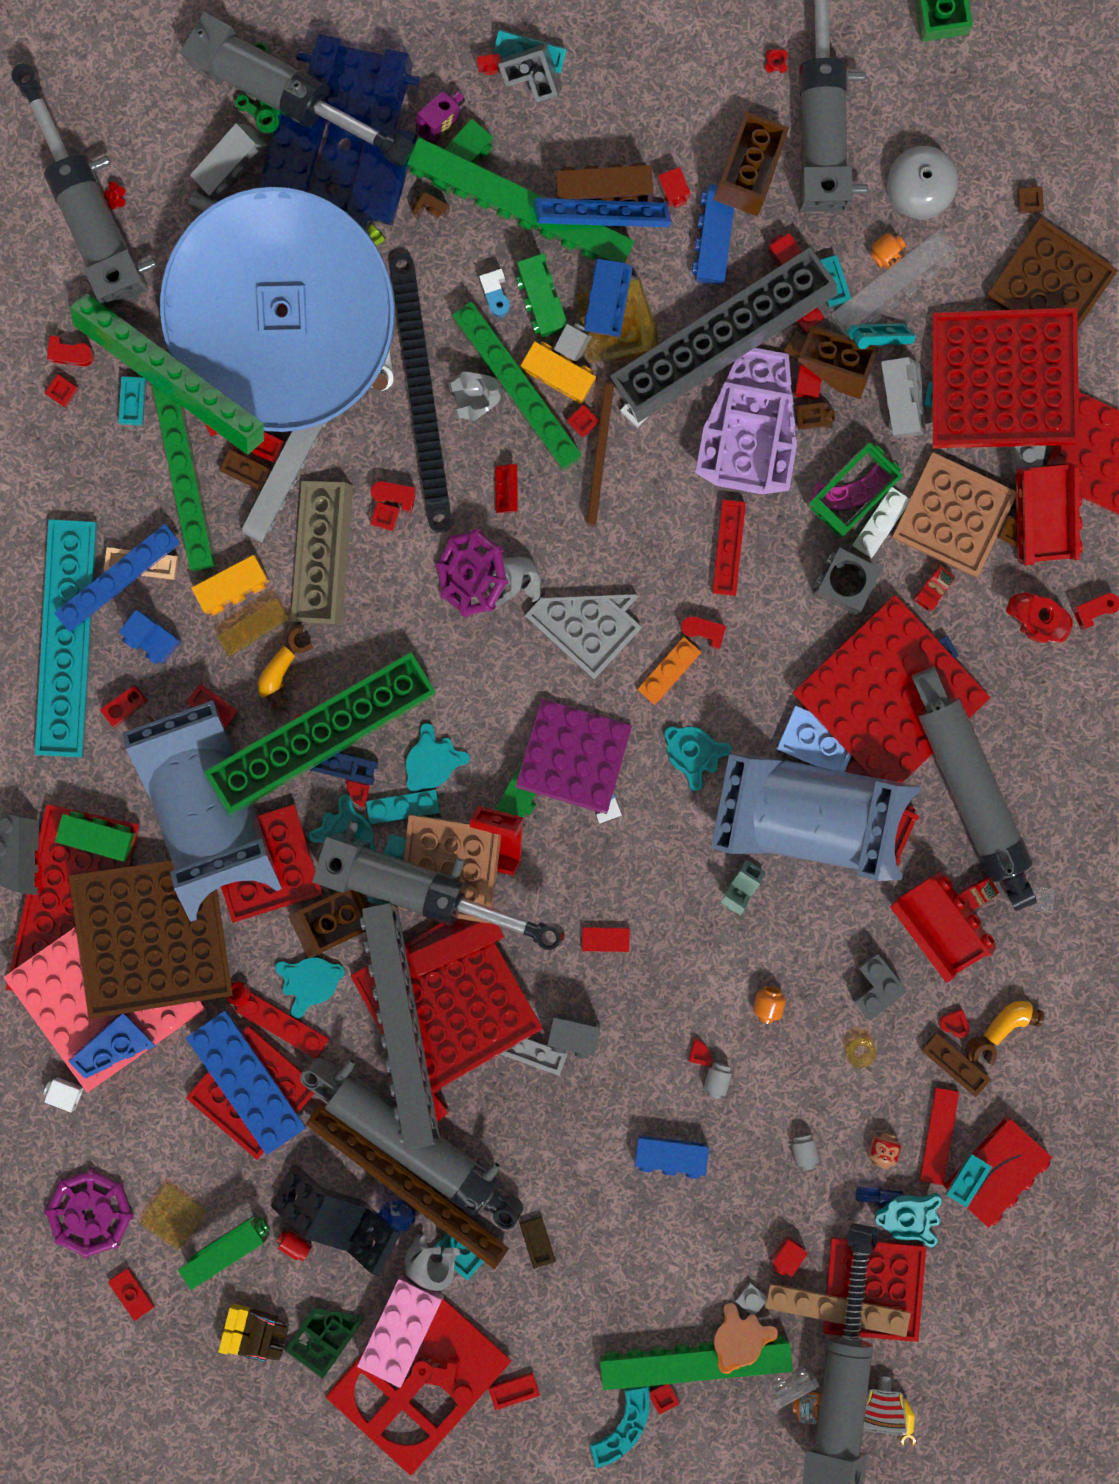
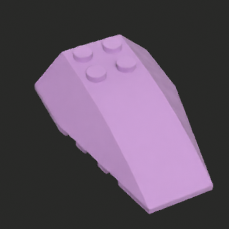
[695,348,797,494]

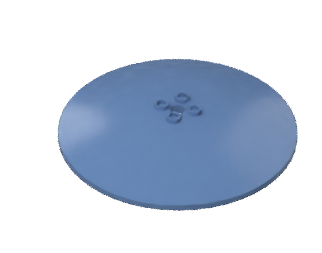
[160,187,395,432]

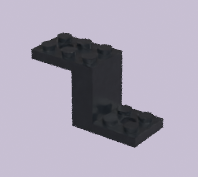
[271,1164,401,1276]

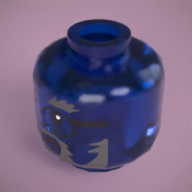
[379,1200,416,1232]

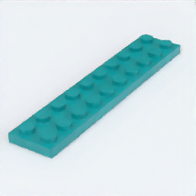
[35,519,98,758]

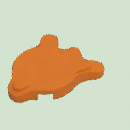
[714,1303,778,1374]

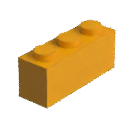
[520,341,596,405]
[191,555,270,616]

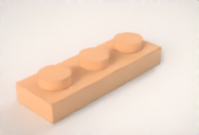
[104,547,178,580]

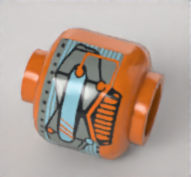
[793,1391,821,1424]

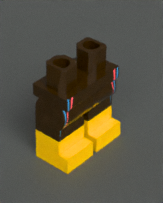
[218,1303,290,1363]

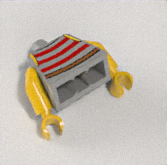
[863,1377,916,1446]

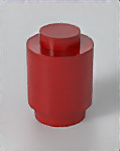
[275,1228,313,1262]

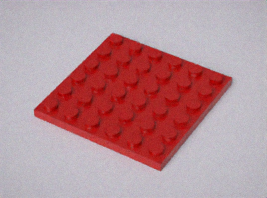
[933,308,1080,449]
[792,595,991,782]
[350,918,543,1094]

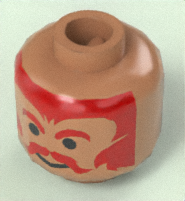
[868,1132,902,1169]

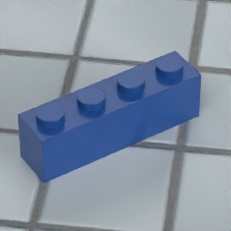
[692,184,734,285]

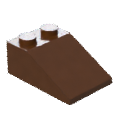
[798,325,879,399]
[288,890,369,959]

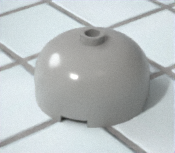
[886,146,958,220]

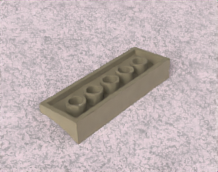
[291,481,353,626]

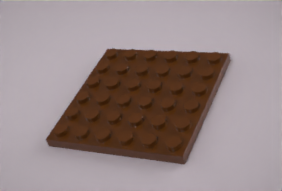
[68,861,233,1019]

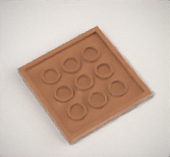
[891,452,1016,578]
[398,814,501,923]

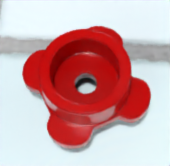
[765,49,788,73]

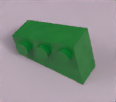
[515,253,567,339]

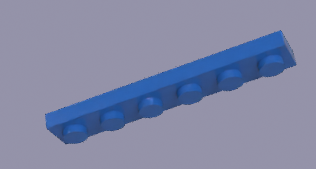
[533,198,672,228]
[54,524,181,632]

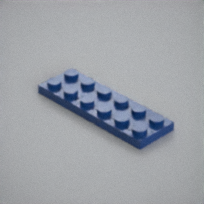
[186,1010,307,1155]

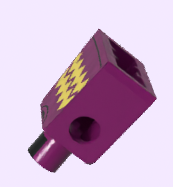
[415,91,465,145]

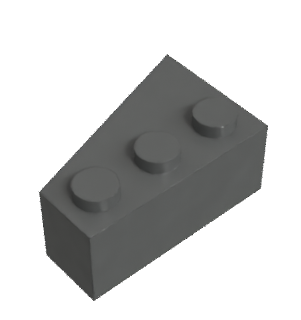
[0,812,39,895]

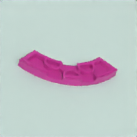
[808,463,900,510]

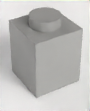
[554,323,592,361]

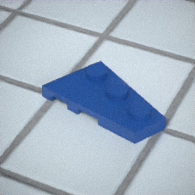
[68,1013,155,1078]

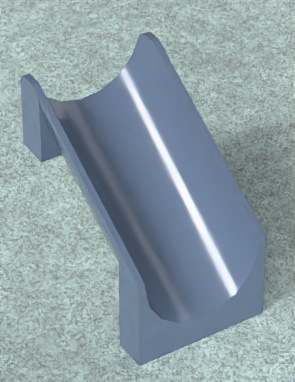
[122,701,282,922]
[711,754,921,881]

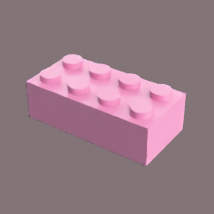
[357,1274,444,1388]

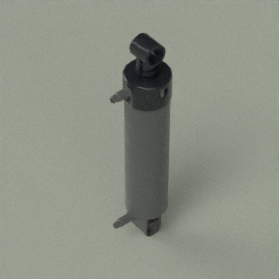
[912,666,1038,912]
[300,1058,524,1230]

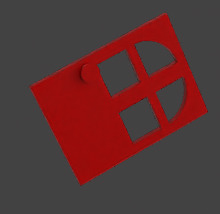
[325,1298,512,1476]

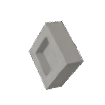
[735,1282,767,1315]

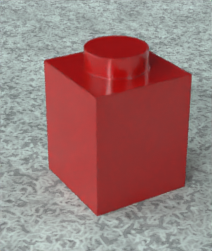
[657,167,690,208]
[768,233,802,267]
[794,365,822,400]
[770,1235,808,1277]

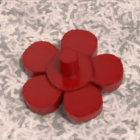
[104,182,126,209]

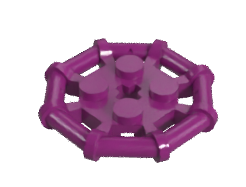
[435,529,509,617]
[44,1169,134,1259]

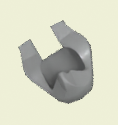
[449,371,501,421]
[490,557,541,607]
[404,1235,460,1291]

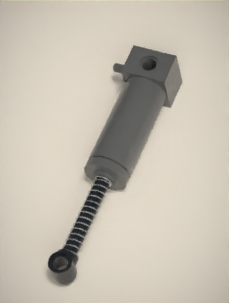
[802,1223,879,1484]

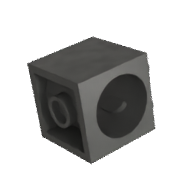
[812,547,882,615]

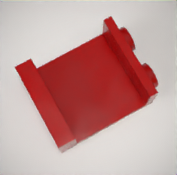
[470,806,523,876]

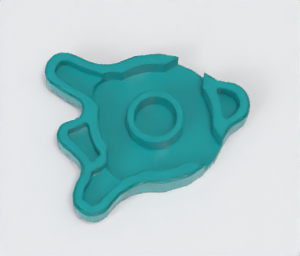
[406,723,470,792]
[664,726,732,791]
[308,794,376,851]
[275,957,345,1018]
[874,1193,942,1247]

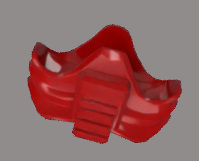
[1006,592,1073,643]

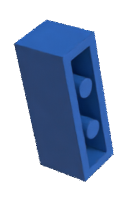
[584,259,633,337]
[634,1135,709,1179]

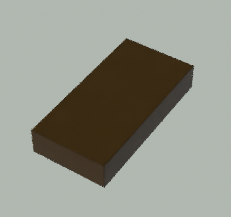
[519,1216,556,1269]

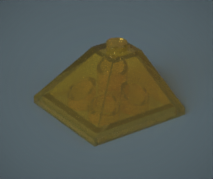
[576,279,659,364]

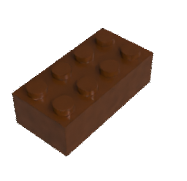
[713,111,789,217]
[556,162,653,202]

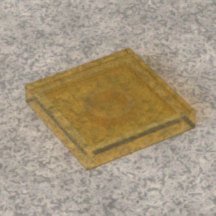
[140,1184,206,1250]

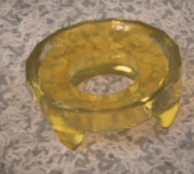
[846,1037,877,1068]

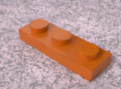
[637,637,701,705]

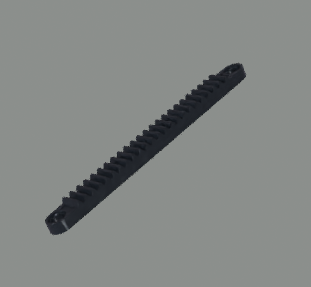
[391,254,452,533]

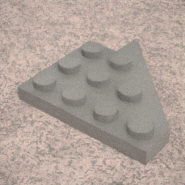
[525,594,642,680]

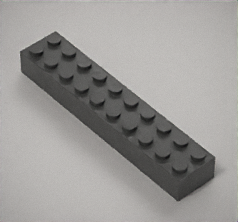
[610,247,837,423]
[360,903,441,1149]

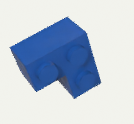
[119,610,181,664]

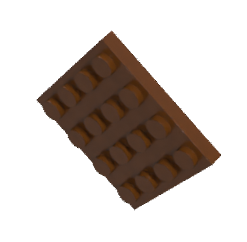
[986,217,1118,328]

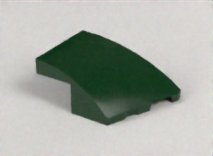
[285,1308,365,1380]

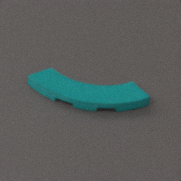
[590,1386,651,1468]

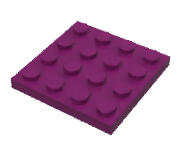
[516,699,632,814]

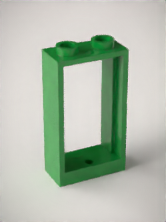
[807,442,903,539]
[178,1215,270,1290]

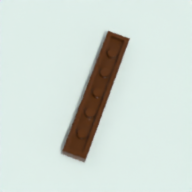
[587,383,614,527]

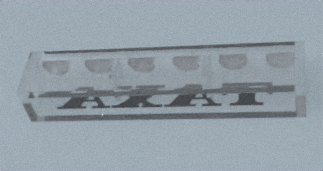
[828,228,959,338]

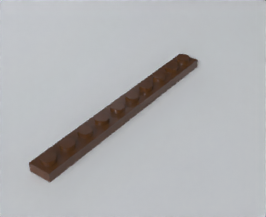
[305,1104,509,1269]

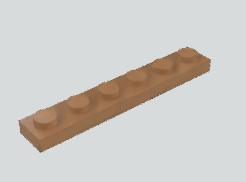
[765,1283,911,1337]

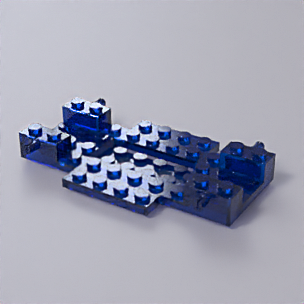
[258,34,420,232]

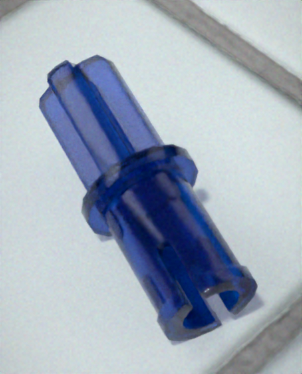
[855,1187,904,1206]

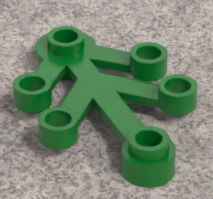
[235,42,281,133]

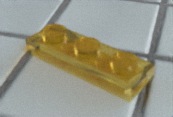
[217,599,289,657]

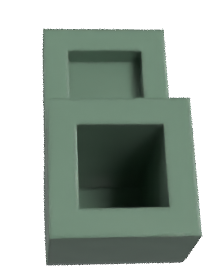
[721,860,766,915]

